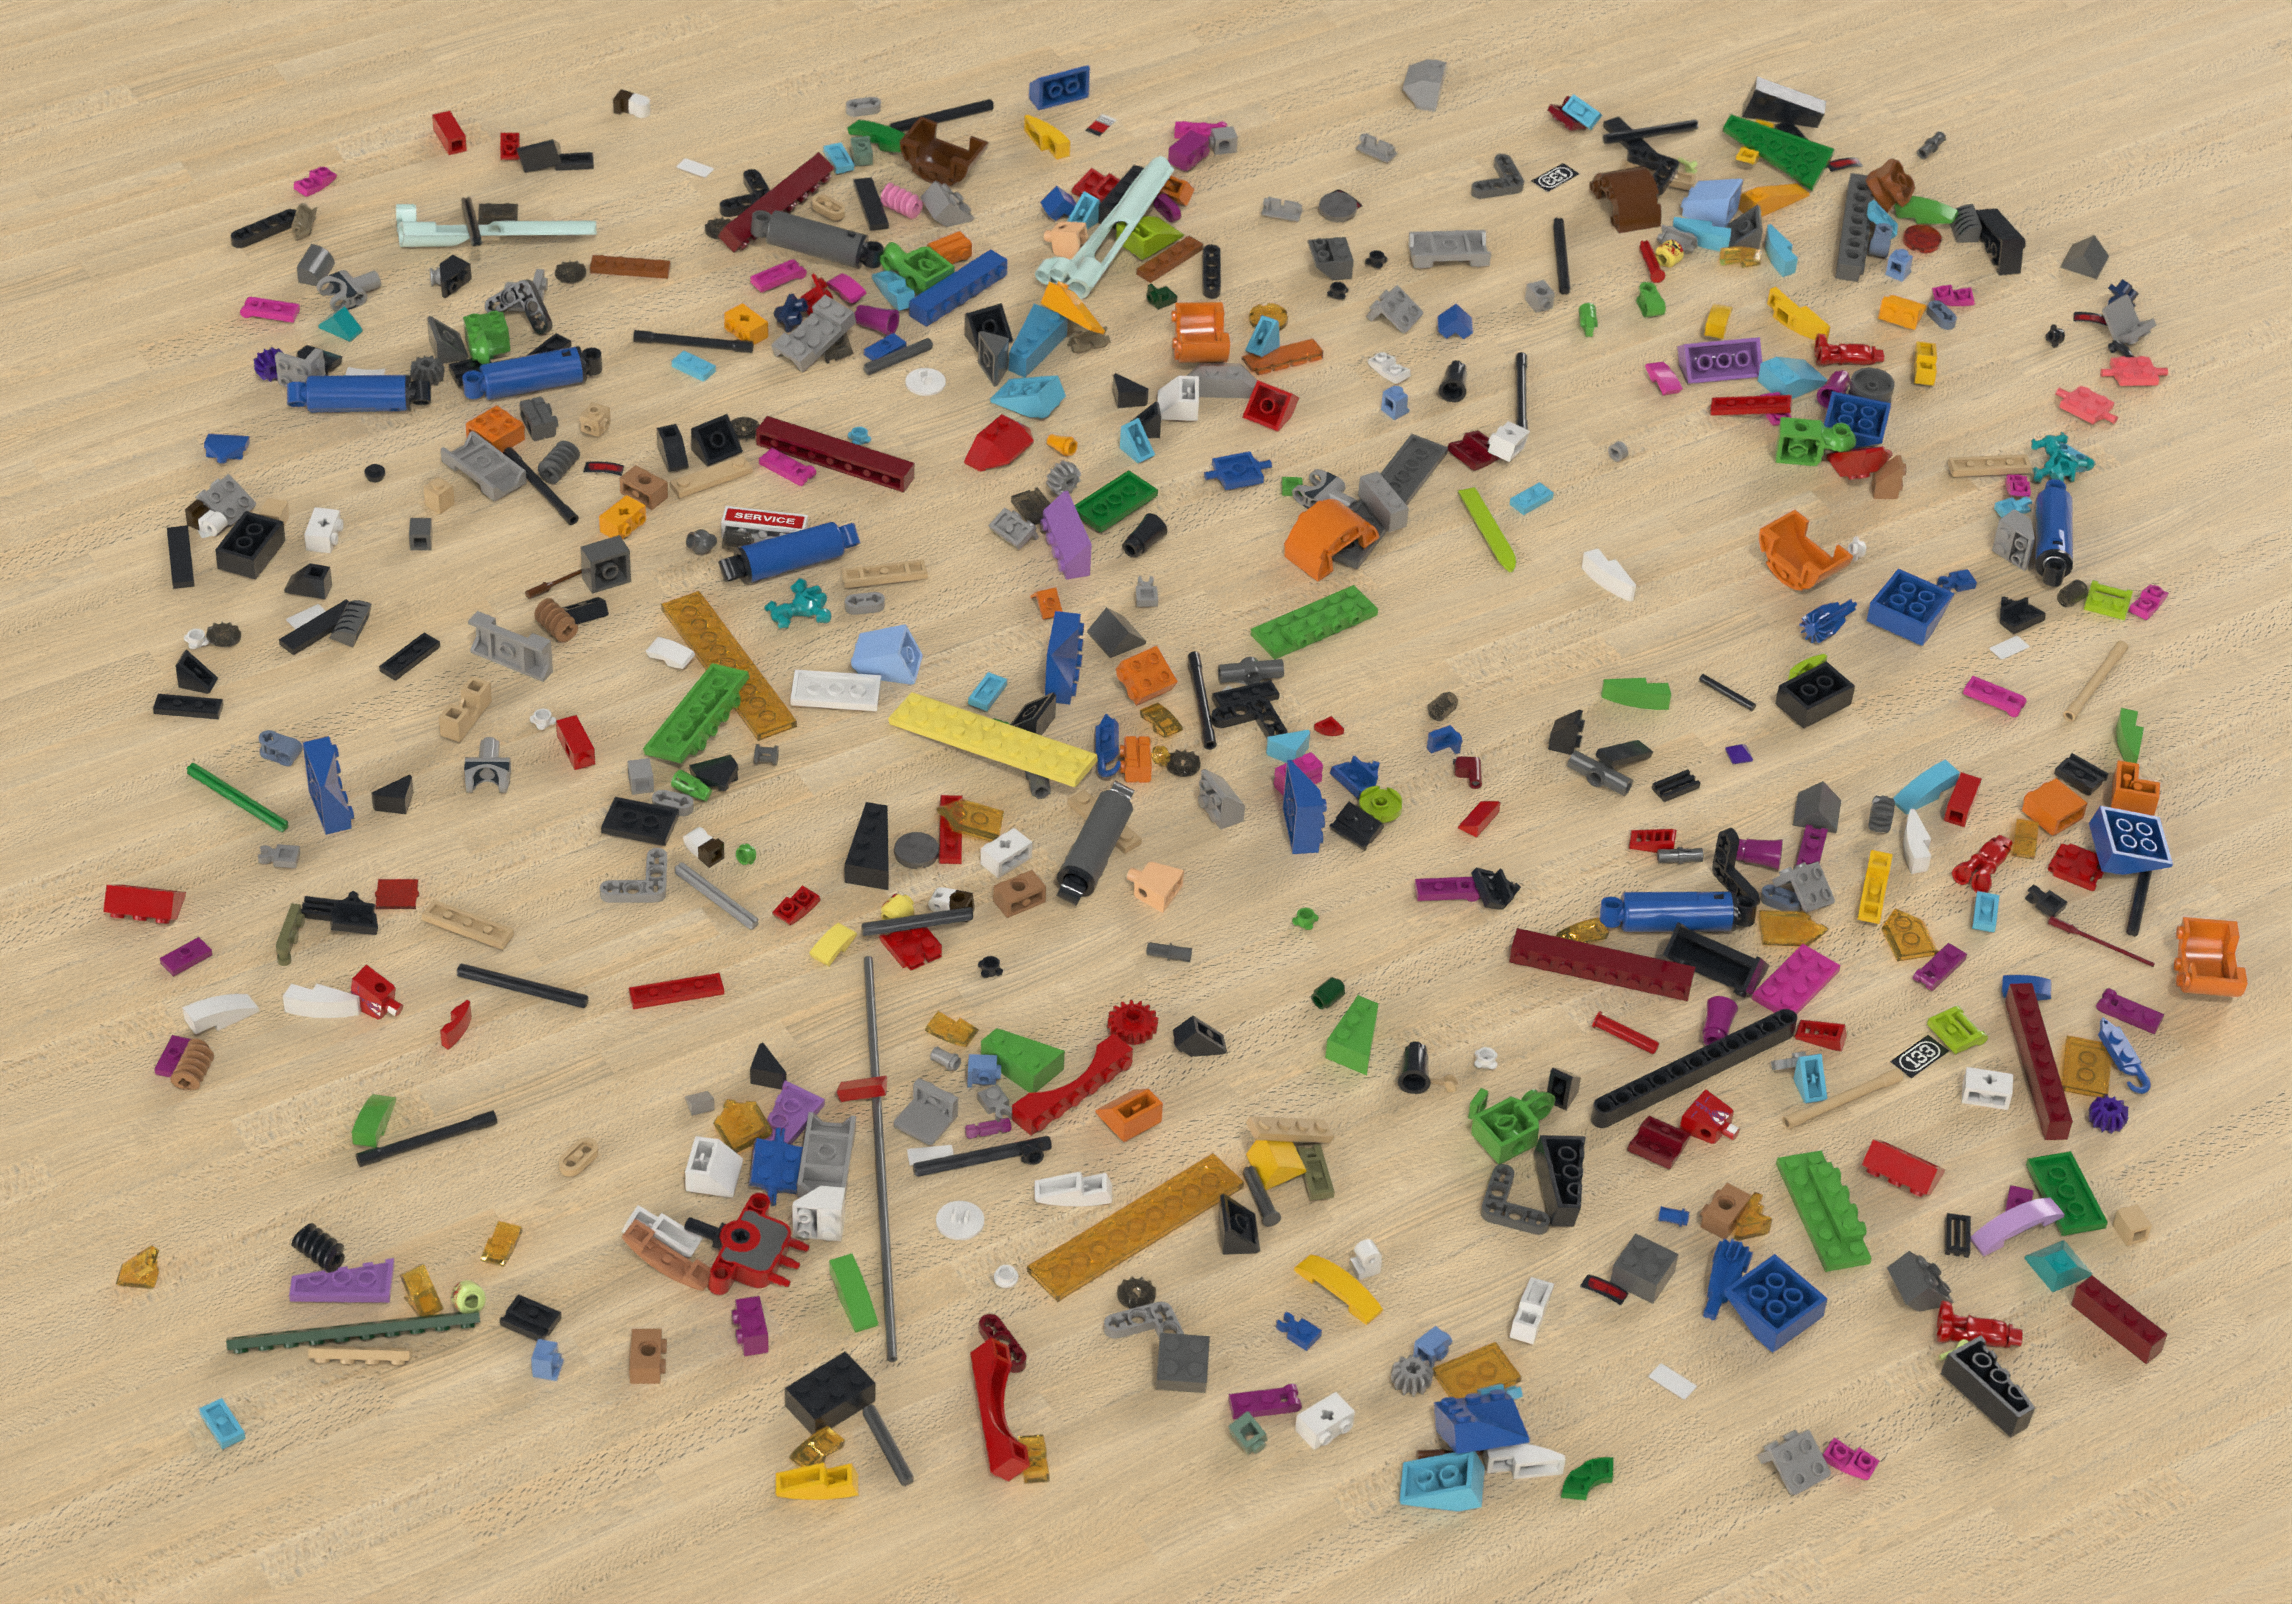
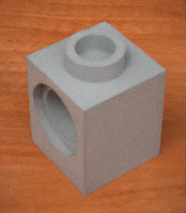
[1208,126,1238,155]
[1525,280,1555,313]
[627,758,654,795]

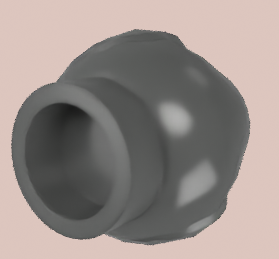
[686,529,717,555]

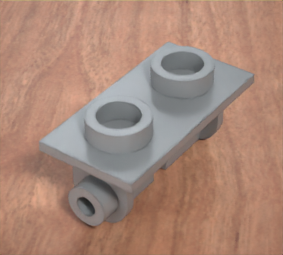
[1356,133,1398,163]
[1261,197,1303,222]
[1657,224,1698,254]

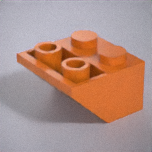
[1096,1089,1163,1142]

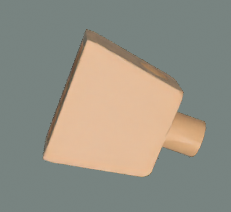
[1044,221,1088,260]
[1127,862,1184,913]

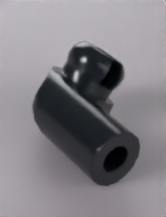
[2108,340,2134,357]

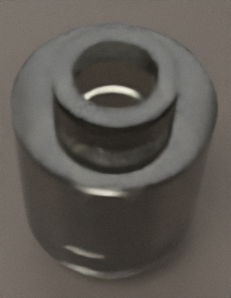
[722,530,754,551]
[2057,579,2088,607]
[1427,692,1458,721]

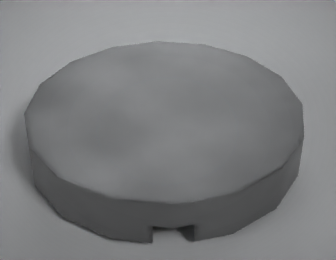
[1319,192,1357,223]
[895,832,939,869]

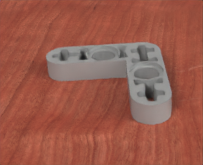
[600,848,667,903]
[1104,1302,1184,1339]

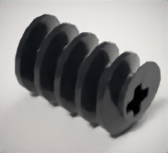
[291,1223,345,1273]

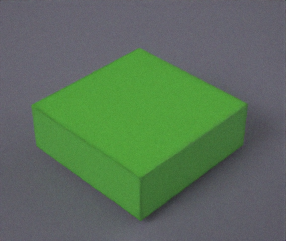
[1281,477,1303,496]
[1468,1088,1489,1120]

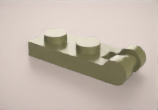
[276,903,305,966]
[1296,1144,1335,1201]

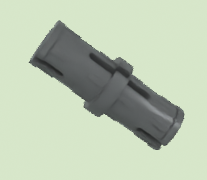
[1917,131,1946,159]
[1657,847,1703,864]

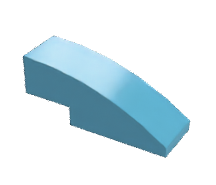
[1673,217,1731,253]
[1765,224,1798,277]
[872,270,915,311]
[1894,759,1960,815]

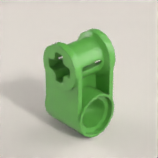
[1636,282,1666,317]

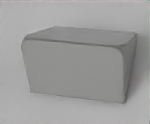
[685,1091,715,1116]

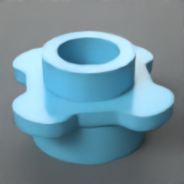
[848,427,871,445]

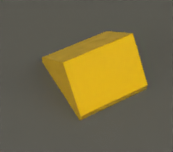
[1246,1140,1307,1190]

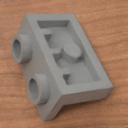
[988,508,1039,550]

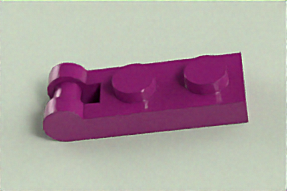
[1796,824,1828,865]
[1414,877,1480,902]
[1913,943,1967,991]
[2096,988,2164,1035]
[1228,1384,1302,1420]

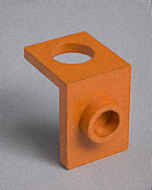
[1030,587,1063,620]

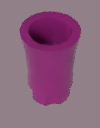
[854,305,900,336]
[1817,370,1851,409]
[1736,838,1783,870]
[1703,996,1738,1046]

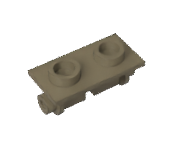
[291,203,318,241]
[1067,326,1110,353]

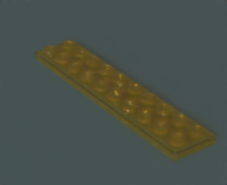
[661,591,797,741]
[1027,1153,1244,1302]

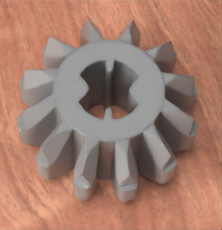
[1046,460,1081,495]
[1391,1354,1433,1397]

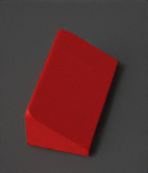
[1458,801,1501,838]
[837,1075,887,1102]

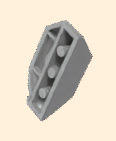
[1403,59,1447,112]
[1187,363,1257,398]

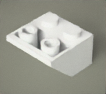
[1158,376,1199,421]
[685,1136,743,1198]
[793,1186,845,1241]

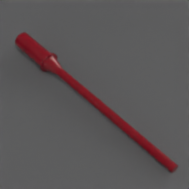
[2048,916,2155,967]

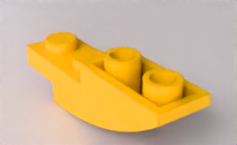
[1767,287,1830,342]

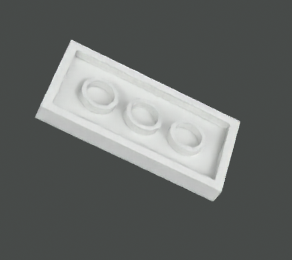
[790,670,881,711]

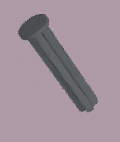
[1243,1165,1281,1227]

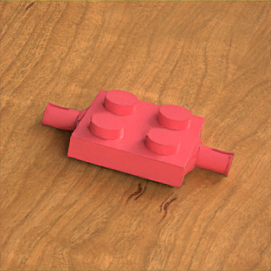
[2101,356,2168,386]
[2056,385,2118,425]

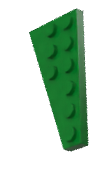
[1723,114,1835,191]

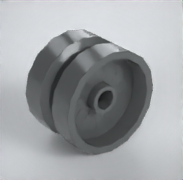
[1848,367,1895,403]

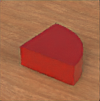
[1314,716,1344,736]

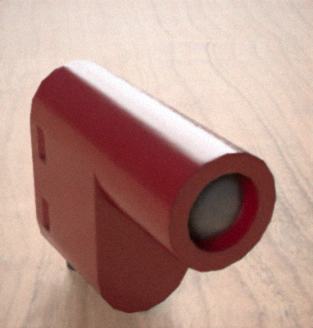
[1453,756,1482,789]

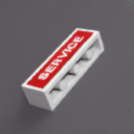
[721,506,808,542]

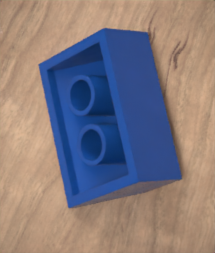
[1029,65,1090,110]

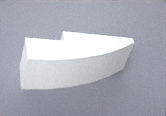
[1582,548,1636,601]
[1903,809,1931,874]
[283,984,361,1018]
[182,994,259,1034]
[1035,1171,1112,1206]
[622,1205,703,1258]
[1510,1277,1554,1344]
[1483,1443,1565,1479]

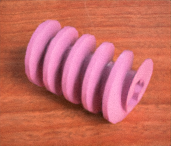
[880,182,923,219]

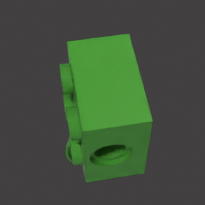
[880,242,955,295]
[463,311,511,364]
[1776,417,1856,466]
[1471,1089,1555,1165]

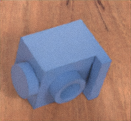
[1885,249,1913,282]
[1381,385,1409,420]
[967,1054,1001,1088]
[1413,1326,1452,1369]
[531,1339,564,1381]

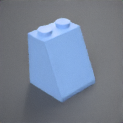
[1681,179,1743,228]
[851,624,923,685]

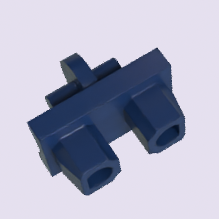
[2108,279,2139,308]
[773,293,808,332]

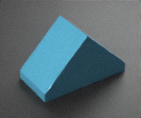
[1067,191,1100,230]
[1245,315,1280,357]
[1120,418,1155,463]
[1266,730,1310,763]
[1793,1054,1827,1103]

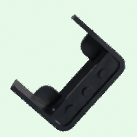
[1663,922,1770,998]

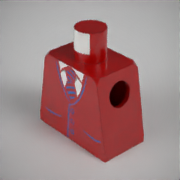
[350,964,404,1020]
[1679,1089,1740,1144]

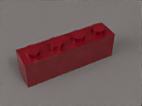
[2071,1275,2168,1364]

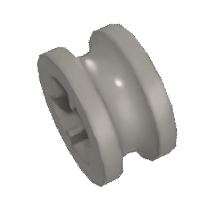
[430,268,441,286]
[1608,441,1628,462]

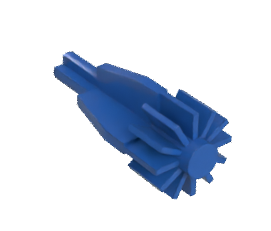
[1799,599,1857,643]
[1703,1238,1753,1320]

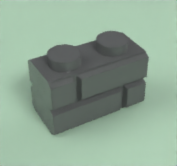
[519,396,559,441]

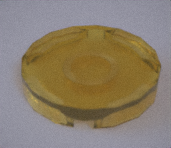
[1249,303,1288,331]

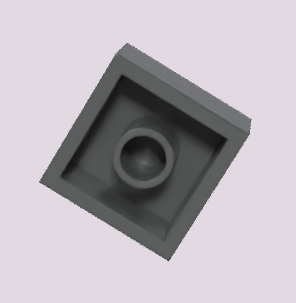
[580,535,631,594]
[1610,1233,1679,1304]
[1156,1333,1210,1393]

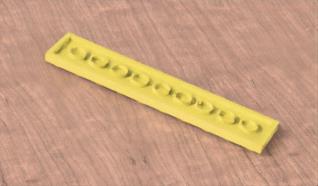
[888,692,1098,787]

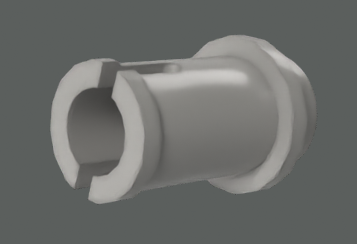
[930,1046,961,1071]

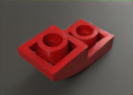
[500,132,520,160]
[772,885,821,925]
[440,999,472,1050]

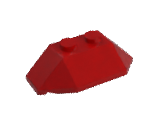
[964,414,1034,472]
[1826,446,1893,480]

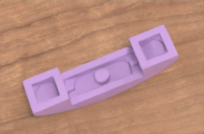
[1971,1198,2064,1257]

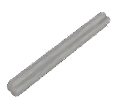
[675,862,759,930]

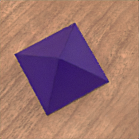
[1725,744,1753,764]

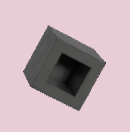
[409,518,433,550]

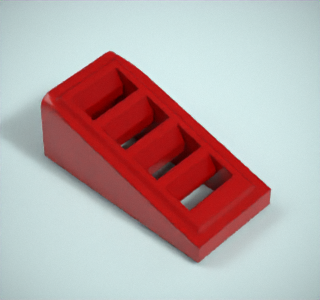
[1629,829,1677,853]
[1795,1020,1847,1052]

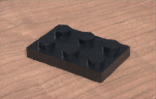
[601,797,679,846]

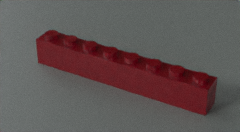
[718,152,835,253]
[756,416,915,493]
[1509,928,1695,1002]
[2005,983,2073,1140]

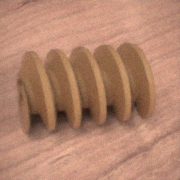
[534,598,579,642]
[170,1038,215,1090]

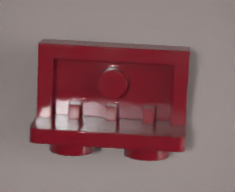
[1547,96,1587,131]

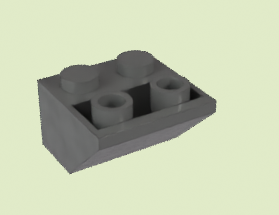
[1308,237,1354,281]
[1887,1251,1954,1312]

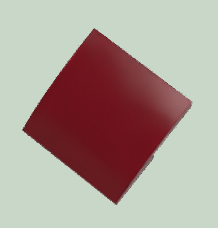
[1447,430,1500,471]
[1627,1116,1691,1170]

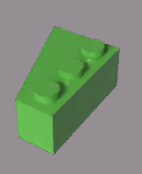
[1325,995,1379,1076]
[981,1028,1065,1093]

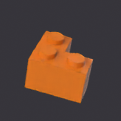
[2110,760,2160,816]

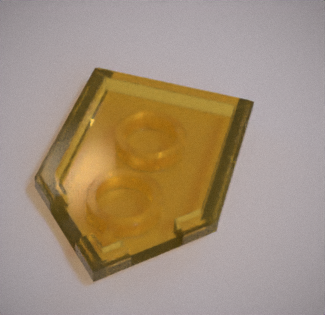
[936,799,1004,842]
[1882,908,1939,961]
[1759,910,1829,946]
[713,1099,773,1153]

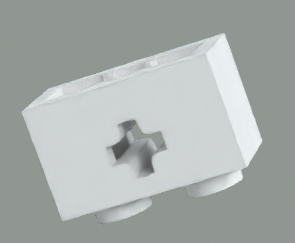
[1488,421,1530,462]
[304,507,343,553]
[980,828,1032,879]
[1962,1067,2013,1110]
[1295,1392,1355,1450]

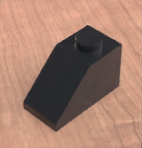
[1173,1015,1227,1057]
[1547,1067,1581,1111]

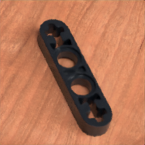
[231,209,296,248]
[1203,244,1221,299]

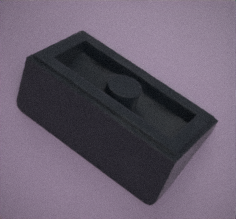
[562,597,609,625]

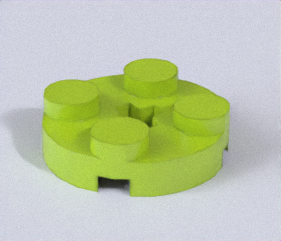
[1358,786,1402,824]

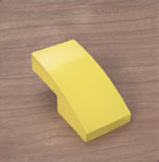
[809,923,857,967]

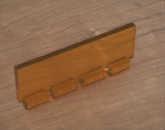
[1242,338,1323,375]

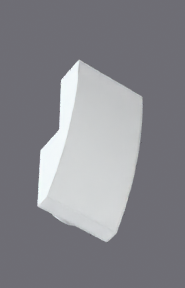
[1368,352,1411,384]
[646,637,695,669]

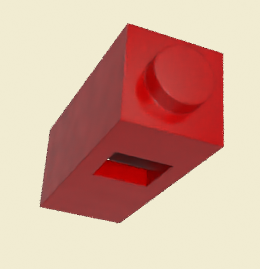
[432,110,467,155]
[556,715,595,770]
[1944,772,1982,828]

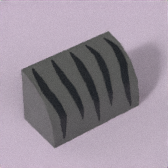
[1950,204,1982,243]
[329,600,372,647]

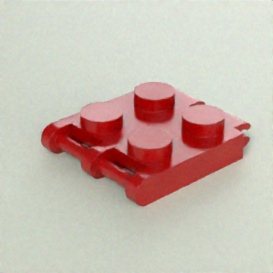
[2048,843,2104,891]
[879,927,942,971]

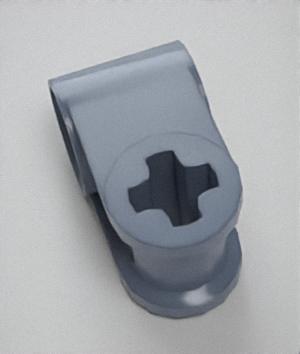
[1868,223,1893,258]
[259,730,303,767]

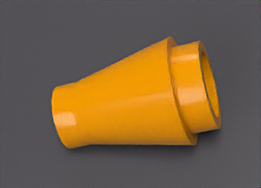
[1047,434,1078,456]

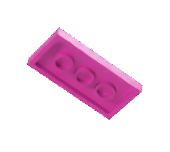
[1752,944,1841,1014]

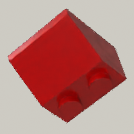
[1242,380,1299,432]

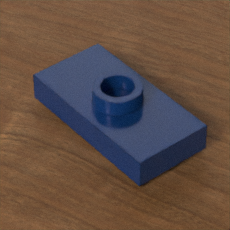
[864,333,907,361]

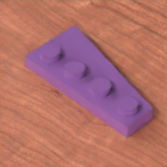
[752,1080,825,1152]
[289,1258,395,1303]

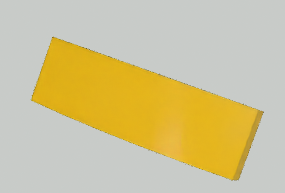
[1024,115,1071,160]
[1704,303,1733,339]
[1914,341,1937,386]
[776,1463,858,1500]

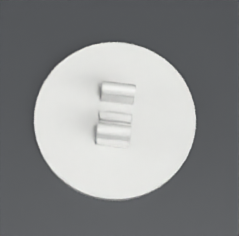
[906,368,946,396]
[936,1201,984,1240]

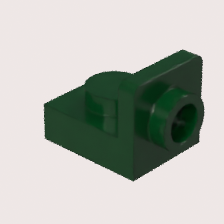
[1146,284,1178,310]

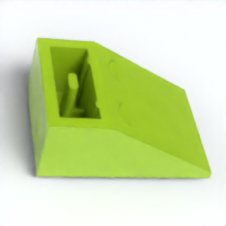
[1116,216,1184,260]

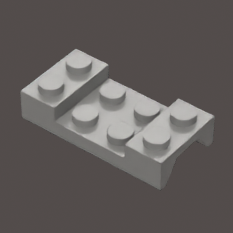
[1408,230,1491,268]
[771,295,856,372]
[441,431,526,501]
[468,611,553,682]
[797,1112,856,1200]

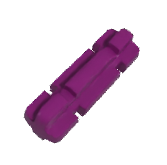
[965,1118,1011,1139]

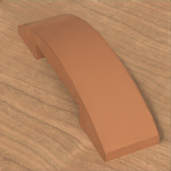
[622,1218,711,1291]

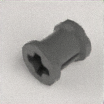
[754,744,779,765]

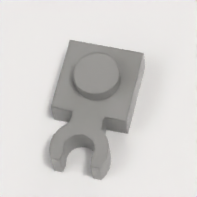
[1136,576,1158,607]
[258,844,300,868]
[1771,1051,1807,1070]
[977,1085,1012,1122]

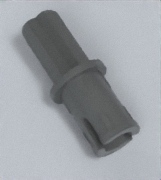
[1146,942,1192,962]

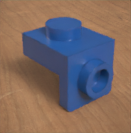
[1427,725,1463,754]

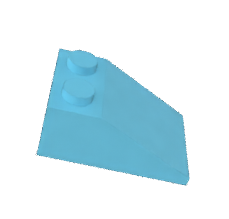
[1758,357,1827,399]
[990,375,1066,419]
[1400,1451,1485,1512]

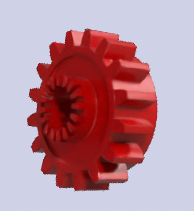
[1107,1000,1158,1045]

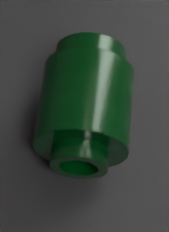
[1311,977,1345,1009]

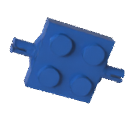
[1204,451,1272,490]
[749,1127,803,1206]

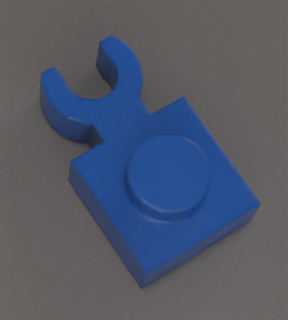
[1937,569,1977,592]
[1276,1312,1322,1351]

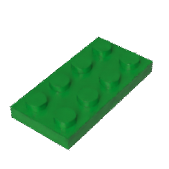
[1074,470,1158,533]
[2026,1151,2108,1236]

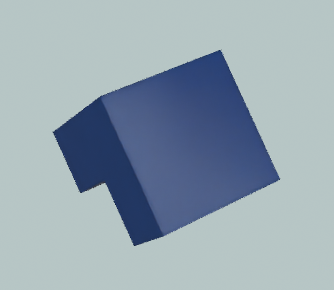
[1040,185,1076,221]
[1437,304,1473,339]

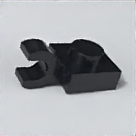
[2025,885,2068,917]

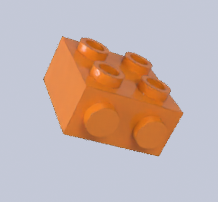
[466,405,525,453]
[1115,646,1178,706]
[2022,778,2088,836]

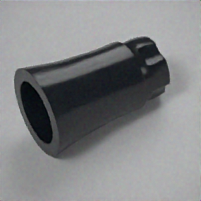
[1439,360,1467,403]
[1122,513,1168,558]
[1398,1041,1431,1094]

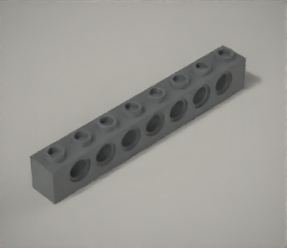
[1835,173,1874,282]

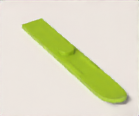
[1458,487,1516,572]

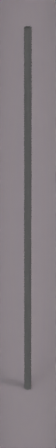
[864,956,897,1362]

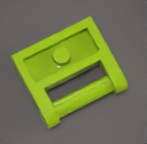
[2084,580,2133,620]
[1927,1006,1988,1054]

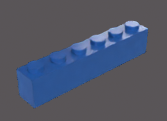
[909,249,1008,327]

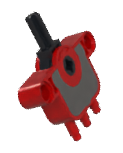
[684,1192,810,1295]

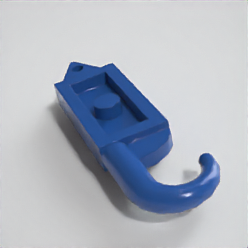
[1096,714,1121,778]
[2098,1017,2151,1094]

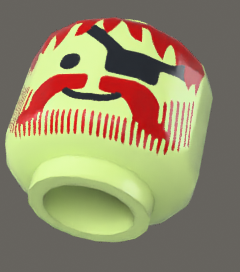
[450,1280,486,1314]

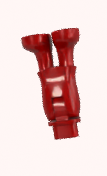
[1814,334,1884,366]
[1952,835,2013,893]
[1936,1301,2023,1348]

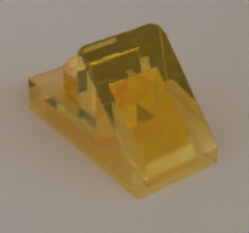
[1734,1191,1772,1241]
[116,1245,159,1289]
[400,1264,444,1316]

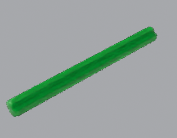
[186,763,289,832]

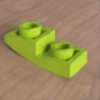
[1788,654,1827,680]

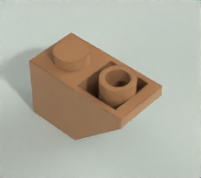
[1871,455,1907,499]

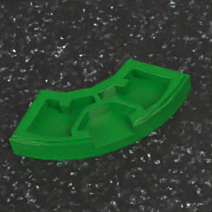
[1561,1457,1614,1501]

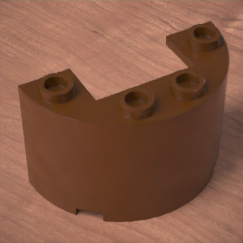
[900,116,989,186]
[1589,166,1662,233]

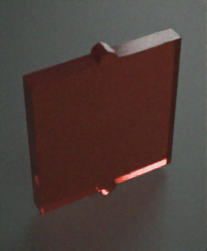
[375,879,420,909]

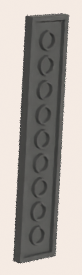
[1332,434,1448,569]

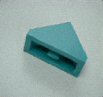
[318,306,363,342]

